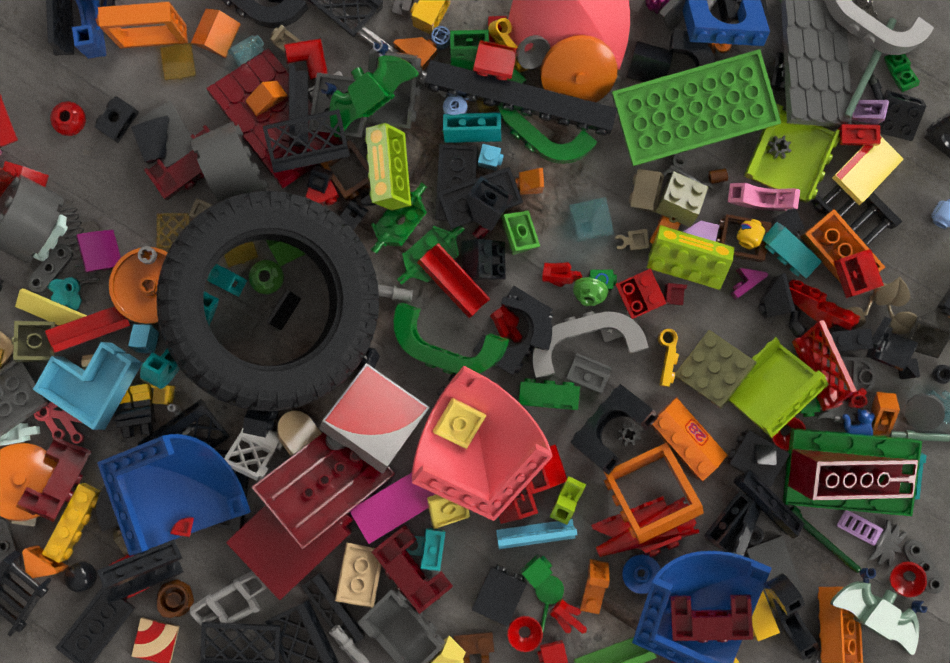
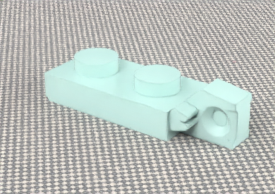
[32,215,68,262]
[0,423,41,446]

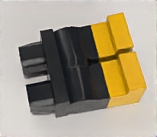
[115,384,156,438]

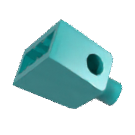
[207,264,248,297]

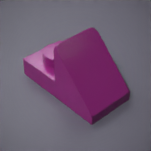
[730,268,768,300]

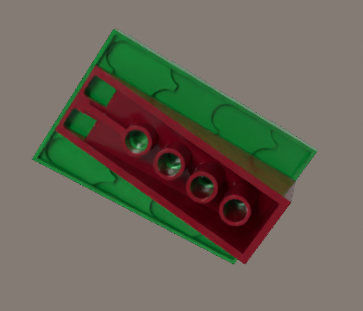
[782,428,922,516]

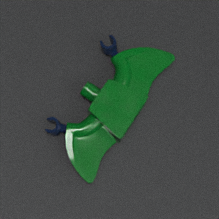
[321,40,419,137]

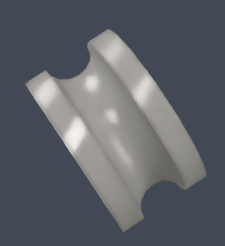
[138,246,157,264]

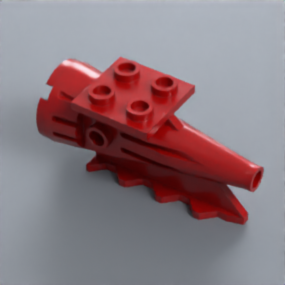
[591,496,700,558]

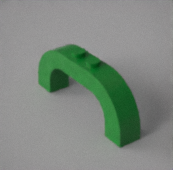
[497,69,597,164]
[393,303,509,374]

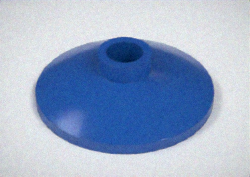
[622,555,661,594]

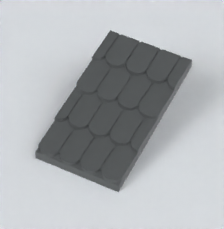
[781,0,853,127]

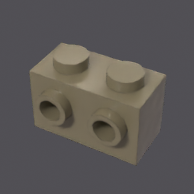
[629,169,664,213]

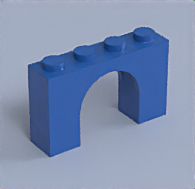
[72,0,107,59]
[682,0,770,46]

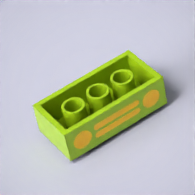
[365,123,411,210]
[646,225,734,290]

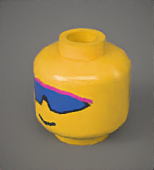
[737,219,765,249]

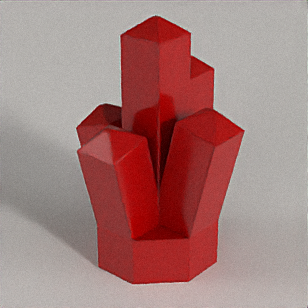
[542,262,582,287]
[490,306,522,343]
[550,599,587,634]

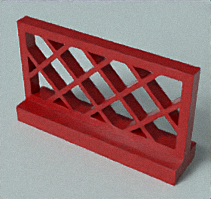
[792,320,857,411]

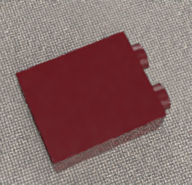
[226,505,354,600]

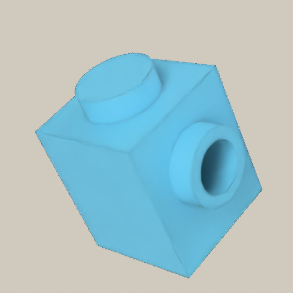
[478,144,504,171]
[128,323,159,354]

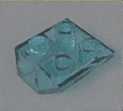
[569,197,614,242]

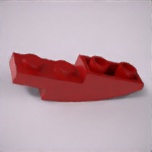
[789,279,861,330]

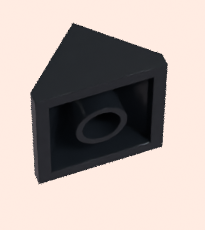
[627,41,673,82]

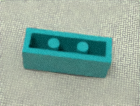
[443,113,502,143]
[763,222,822,279]

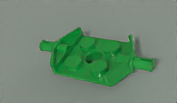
[370,183,427,254]
[397,226,465,285]

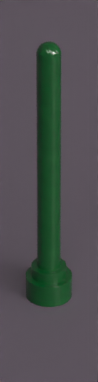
[789,506,861,573]

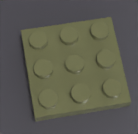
[675,330,757,409]

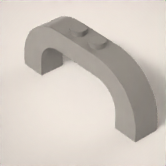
[825,0,934,55]
[533,311,649,379]

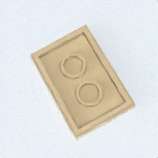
[335,543,381,608]

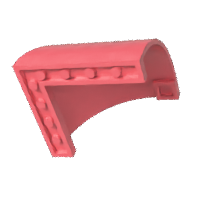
[508,0,630,70]
[412,366,553,521]

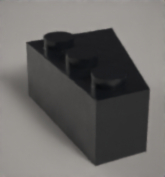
[704,491,762,556]

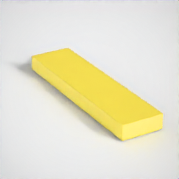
[15,288,87,326]

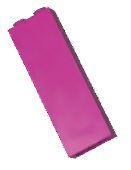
[350,472,436,544]

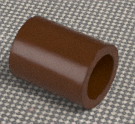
[708,168,728,184]

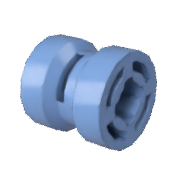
[431,26,450,50]

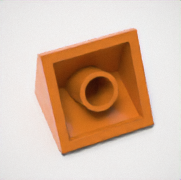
[191,9,241,58]
[22,545,69,578]

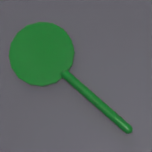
[535,575,564,632]

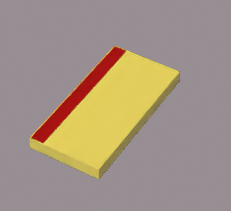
[832,136,903,205]

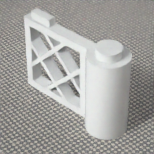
[224,428,283,481]

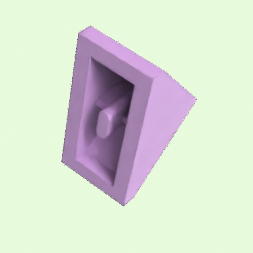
[852,100,889,125]

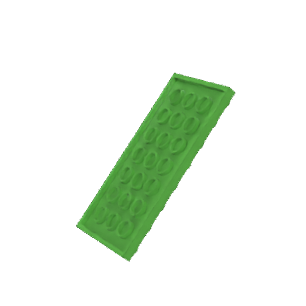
[611,49,781,167]

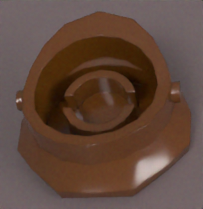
[157,579,194,618]

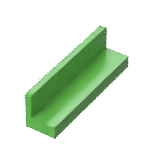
[574,637,657,663]

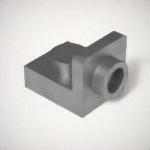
[392,0,415,18]

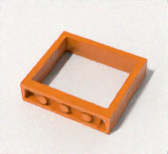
[96,2,188,49]
[603,442,704,544]

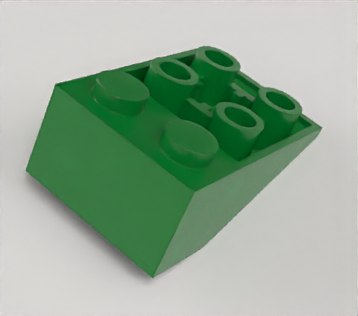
[450,30,489,75]

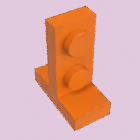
[580,559,610,614]

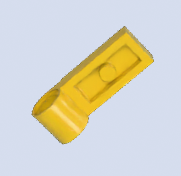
[488,18,528,73]
[658,329,679,387]

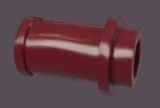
[472,225,494,239]

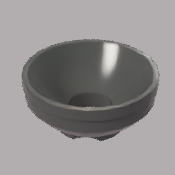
[516,35,551,69]

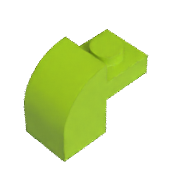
[550,476,586,525]

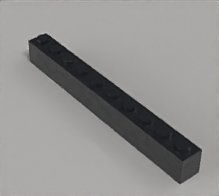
[424,60,618,136]

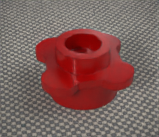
[848,388,868,408]

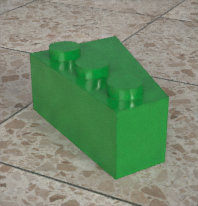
[518,378,580,410]

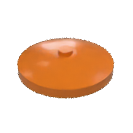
[540,35,618,103]
[109,247,168,324]
[0,443,57,521]

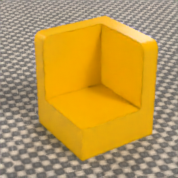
[151,385,175,405]

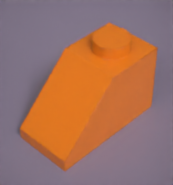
[393,37,437,70]
[515,168,544,195]
[871,392,900,437]

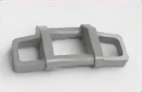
[190,571,267,630]

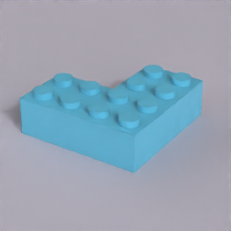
[33,342,142,430]

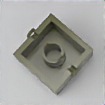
[655,171,708,227]
[12,321,55,363]

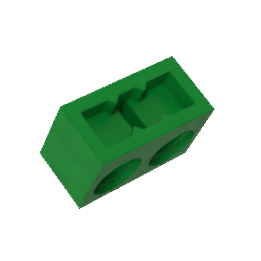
[520,554,553,588]

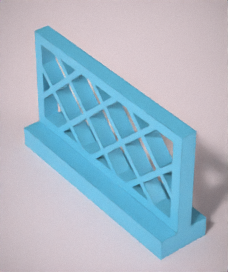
[496,519,577,549]

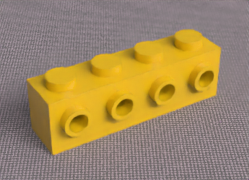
[42,483,101,563]

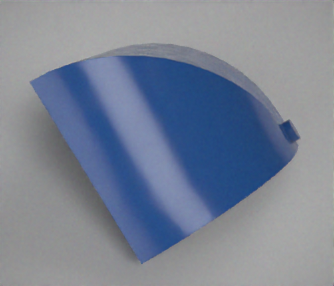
[97,434,251,556]
[632,551,772,663]

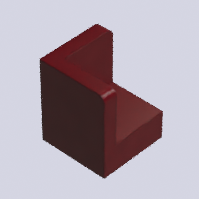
[664,283,687,306]

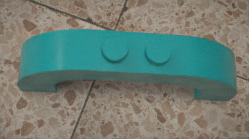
[140,291,219,389]

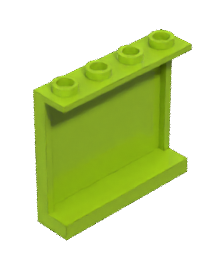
[743,104,840,203]
[728,337,829,438]

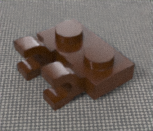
[454,632,494,663]

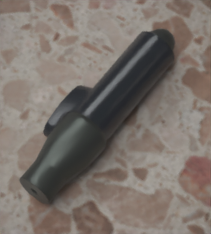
[868,73,884,100]

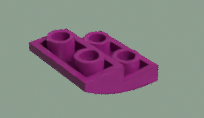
[76,230,121,273]

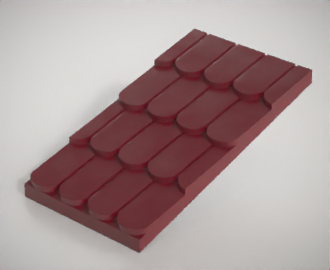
[206,48,343,189]
[251,432,395,550]

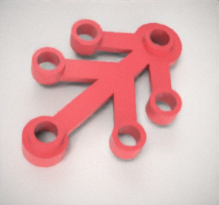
[33,402,84,444]

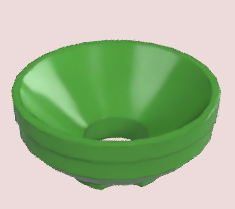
[249,260,284,295]
[573,277,608,306]

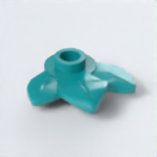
[47,277,82,311]

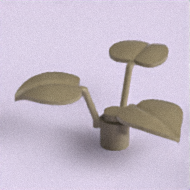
[840,277,919,334]

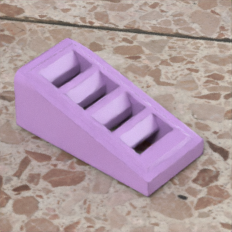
[836,510,883,546]

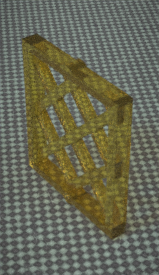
[157,212,189,248]

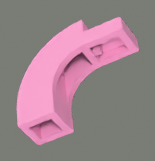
[728,183,800,211]

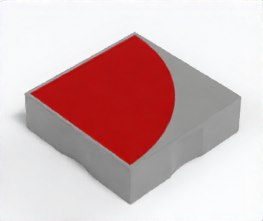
[319,363,430,474]

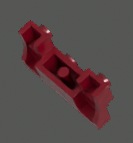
[144,125,210,200]
[16,436,92,522]
[371,525,453,614]
[671,595,753,643]

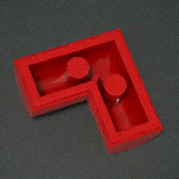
[283,38,328,80]

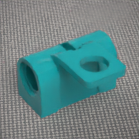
[406,528,446,571]

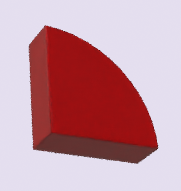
[170,517,194,537]

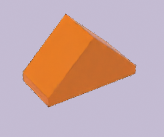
[245,81,288,116]

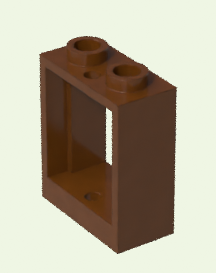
[321,139,371,201]
[716,214,772,263]

